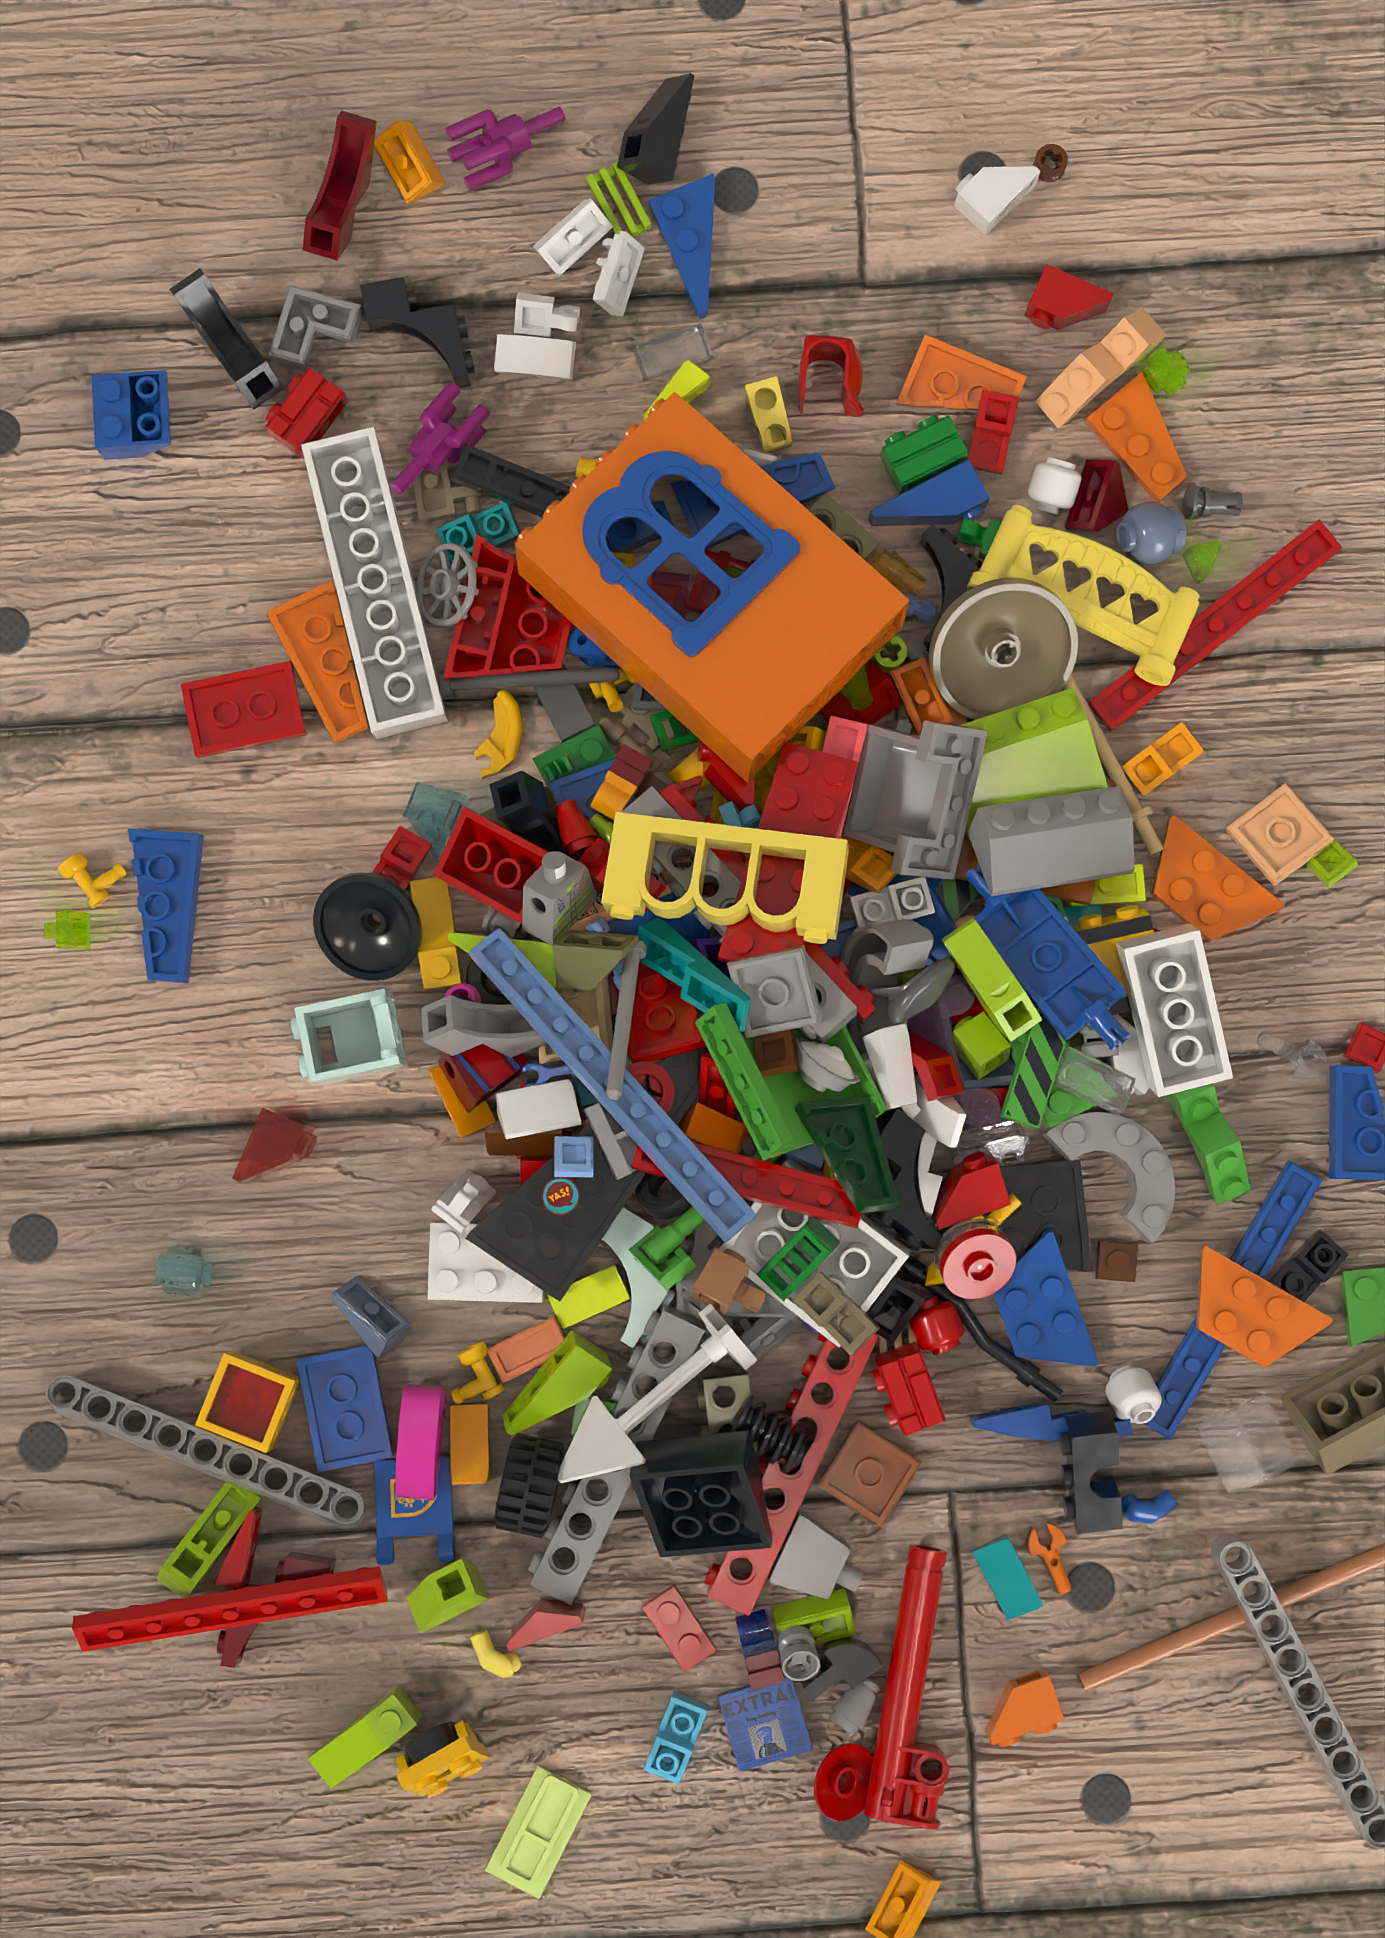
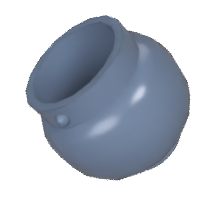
[1117,501,1186,565]

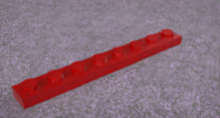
[1088,519,1343,733]
[660,784,876,1025]
[72,1566,388,1652]

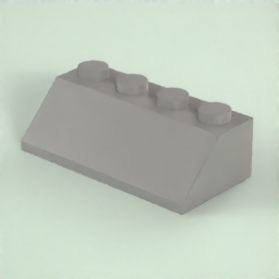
[968,786,1134,896]

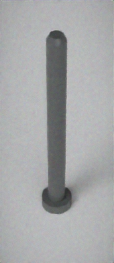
[440,667,619,697]

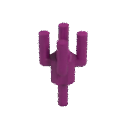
[445,106,565,191]
[390,382,490,495]

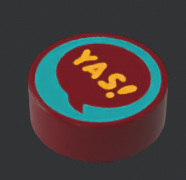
[541,1177,580,1216]

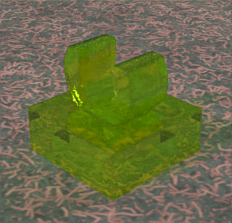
[44,910,90,951]

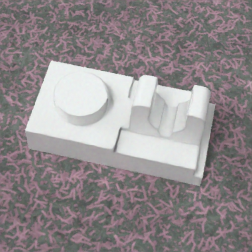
[533,198,613,277]
[593,231,645,316]
[431,1169,497,1233]

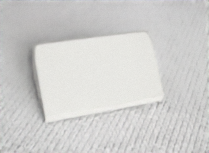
[496,1079,581,1139]

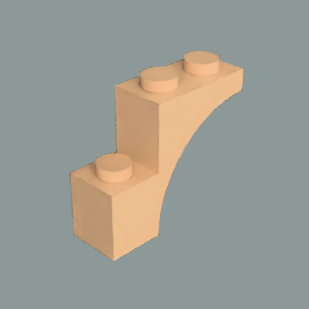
[1035,308,1167,429]

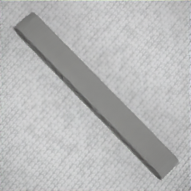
[46,1375,365,1529]
[1211,1533,1385,1849]

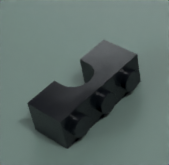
[1059,1411,1123,1534]

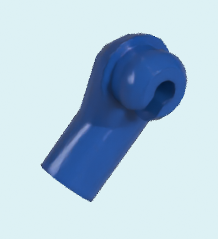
[1121,1489,1178,1524]

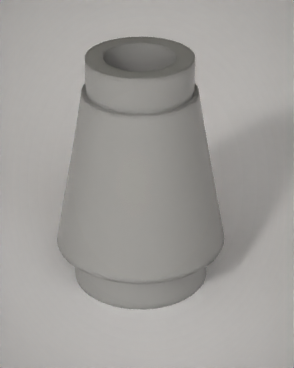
[829,1678,881,1737]

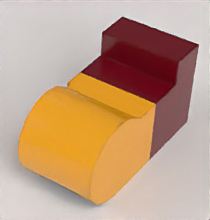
[590,744,653,820]

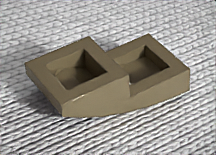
[793,1272,880,1355]

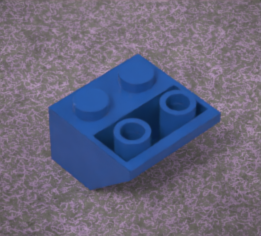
[91,370,171,460]

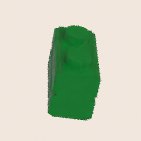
[880,415,968,494]

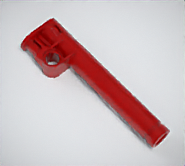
[864,1544,949,1830]

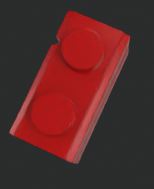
[265,368,349,460]
[871,1342,946,1436]

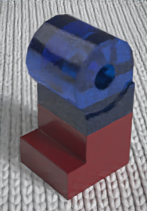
[735,1609,785,1690]

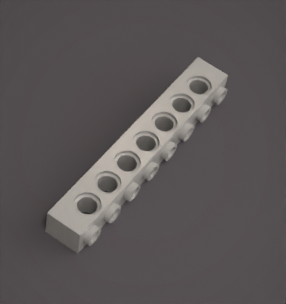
[621,786,857,1044]
[528,1304,705,1605]

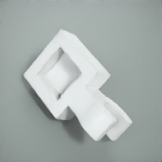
[514,292,580,338]

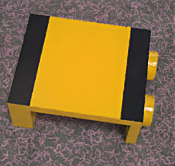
[1071,905,1154,1015]

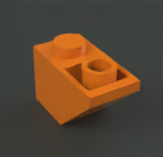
[985,1668,1065,1747]

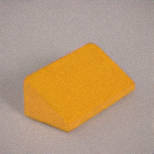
[374,119,445,204]
[429,1066,496,1138]
[865,1860,941,1938]

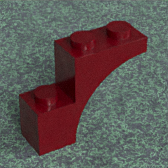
[302,110,377,261]
[217,1552,336,1668]

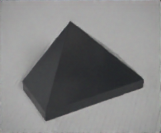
[867,1276,927,1343]

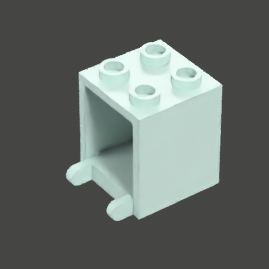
[291,989,408,1085]

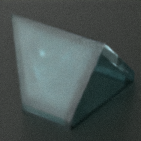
[403,782,470,863]

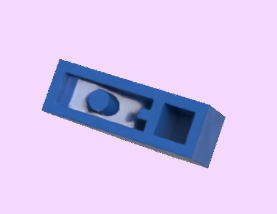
[868,460,990,526]

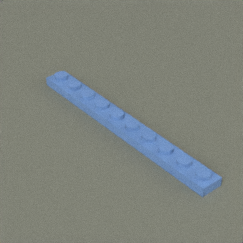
[469,928,757,1243]

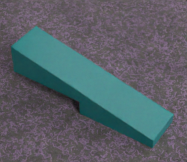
[638,916,751,1032]

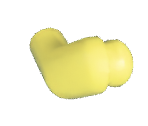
[470,1629,521,1678]

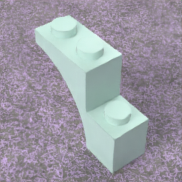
[602,1206,676,1348]

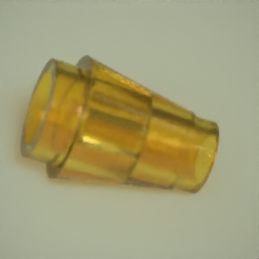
[872,548,926,597]

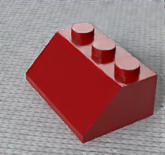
[433,807,549,924]

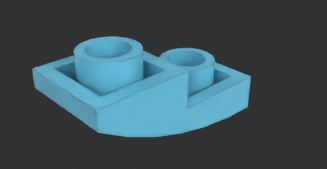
[643,1690,709,1784]

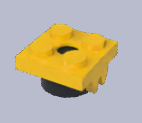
[395,1720,490,1798]

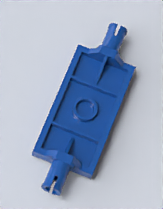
[965,863,1131,1051]

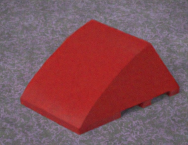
[443,534,572,679]

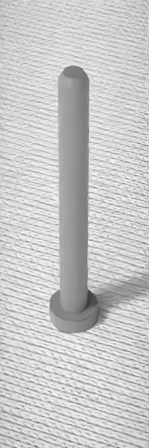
[606,940,647,1100]

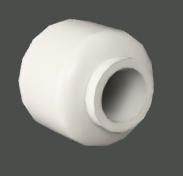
[1028,457,1081,515]
[1105,1365,1162,1424]

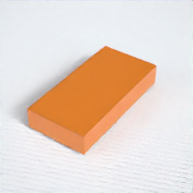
[488,1315,565,1383]

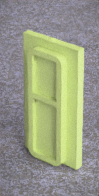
[485,1765,592,1899]

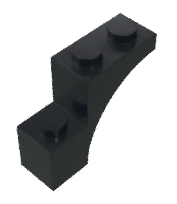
[169,268,284,409]
[360,277,475,388]
[919,524,982,653]
[489,770,578,861]
[870,1108,943,1251]

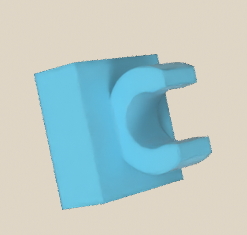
[718,801,762,853]

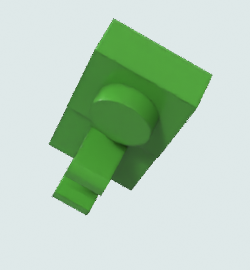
[628,1225,696,1291]

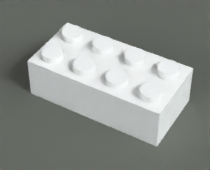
[1116,924,1233,1097]

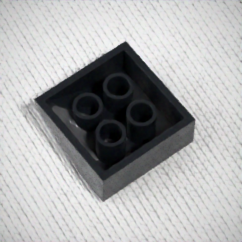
[629,1431,772,1557]

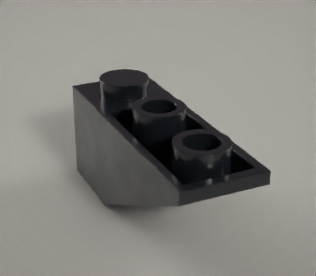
[617,73,695,185]

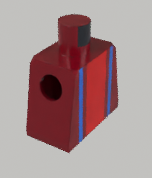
[438,1044,530,1113]

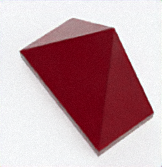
[1065,459,1129,532]

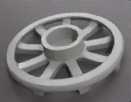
[417,543,479,628]

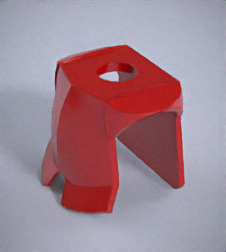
[798,335,864,417]

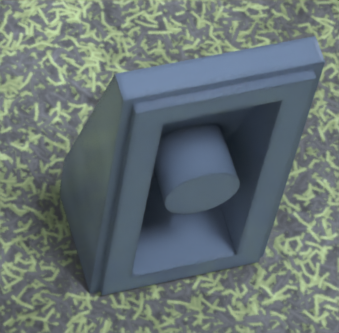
[331,1276,411,1358]

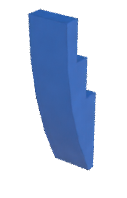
[970,1401,1133,1441]

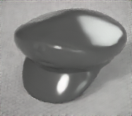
[868,956,956,1025]

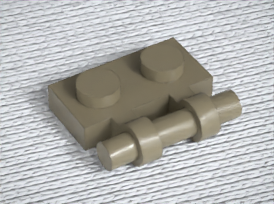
[406,448,483,523]
[598,683,687,774]

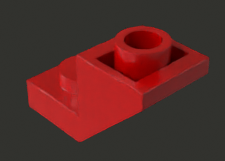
[909,1032,964,1102]

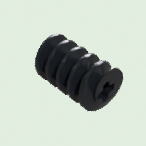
[731,1393,816,1474]

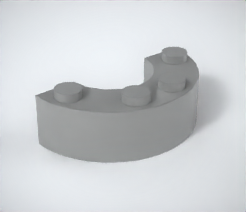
[841,919,934,1054]
[1040,1112,1176,1244]

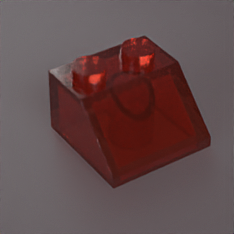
[232,1108,317,1182]

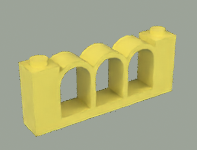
[601,812,849,944]

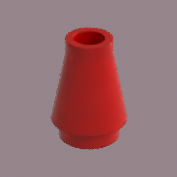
[554,799,598,859]

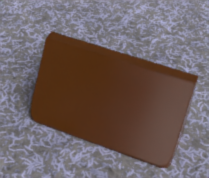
[485,1126,564,1156]

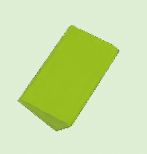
[772,1588,856,1645]

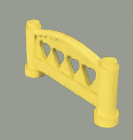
[966,505,1200,686]

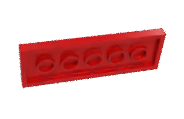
[718,741,859,962]

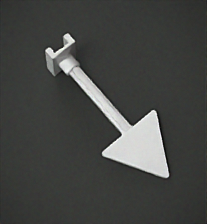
[557,1304,757,1483]

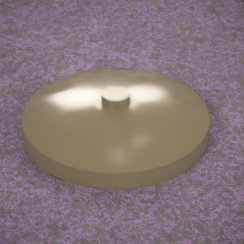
[929,578,1078,720]

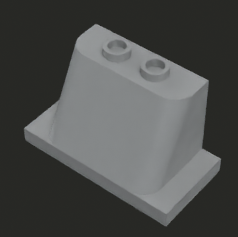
[843,720,988,880]

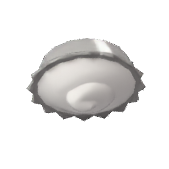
[796,1036,860,1092]

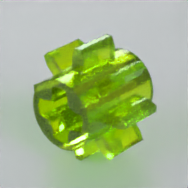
[1143,347,1190,396]

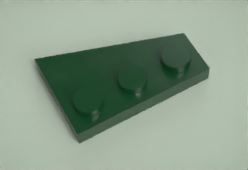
[794,1096,900,1213]

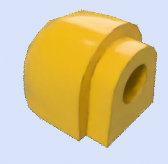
[666,746,711,789]

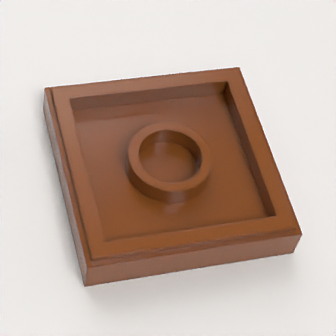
[817,1420,922,1527]

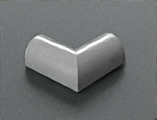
[269,285,362,370]

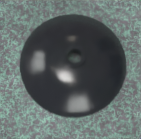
[313,872,422,981]

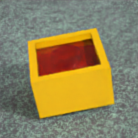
[195,1350,300,1453]

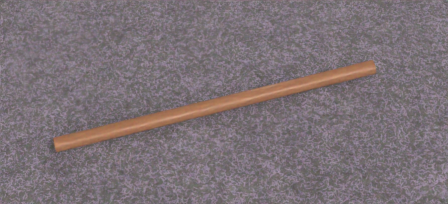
[1078,1544,1385,1692]

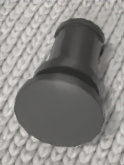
[1183,482,1243,520]

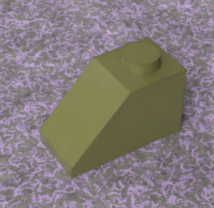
[552,930,639,993]

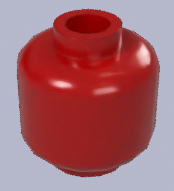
[909,1296,965,1356]

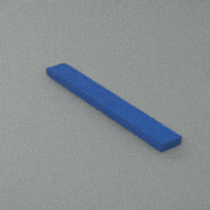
[1143,1160,1322,1440]

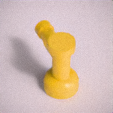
[589,667,637,712]
[57,852,127,909]
[451,1340,505,1405]

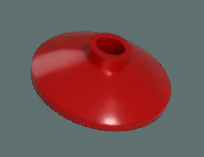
[814,1743,873,1821]

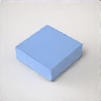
[554,1136,594,1177]

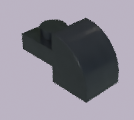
[802,1637,882,1701]

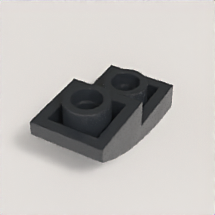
[1268,1229,1348,1302]

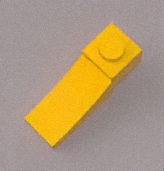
[409,877,463,991]

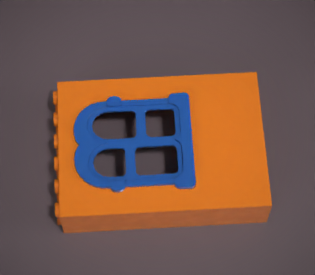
[515,392,910,783]

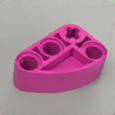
[395,1384,447,1500]

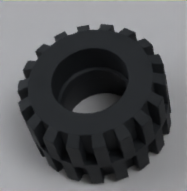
[494,1433,565,1538]

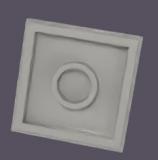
[727,945,823,1038]

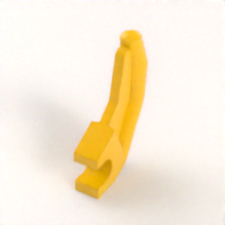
[474,689,524,779]

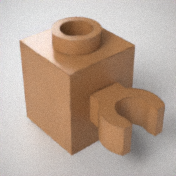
[692,1248,766,1315]

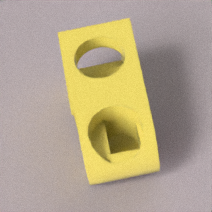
[744,376,793,453]

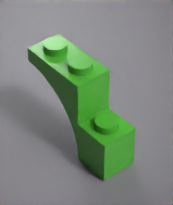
[1166,1084,1251,1205]

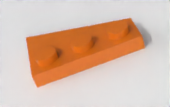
[896,335,1027,411]
[1085,371,1187,503]

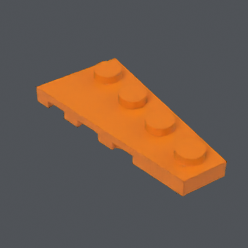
[266,579,368,745]

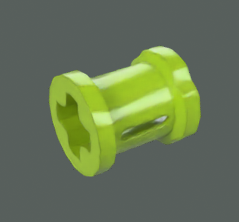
[871,635,907,675]

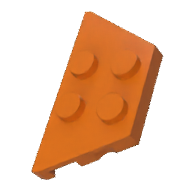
[1151,814,1285,942]
[1196,1245,1333,1368]

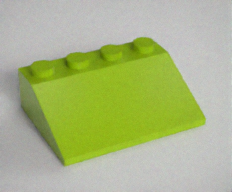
[959,688,1108,849]

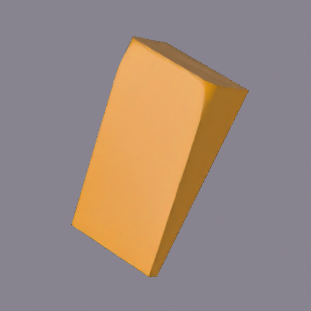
[450,1403,491,1485]

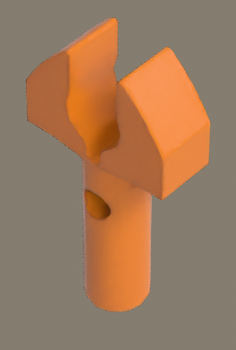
[1026,1521,1072,1595]

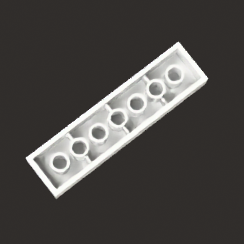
[301,427,448,739]

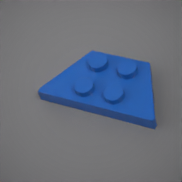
[994,1227,1099,1367]

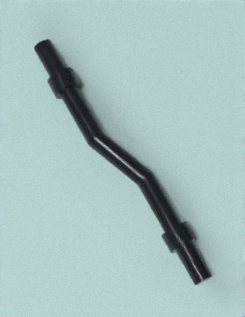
[899,1258,1063,1402]

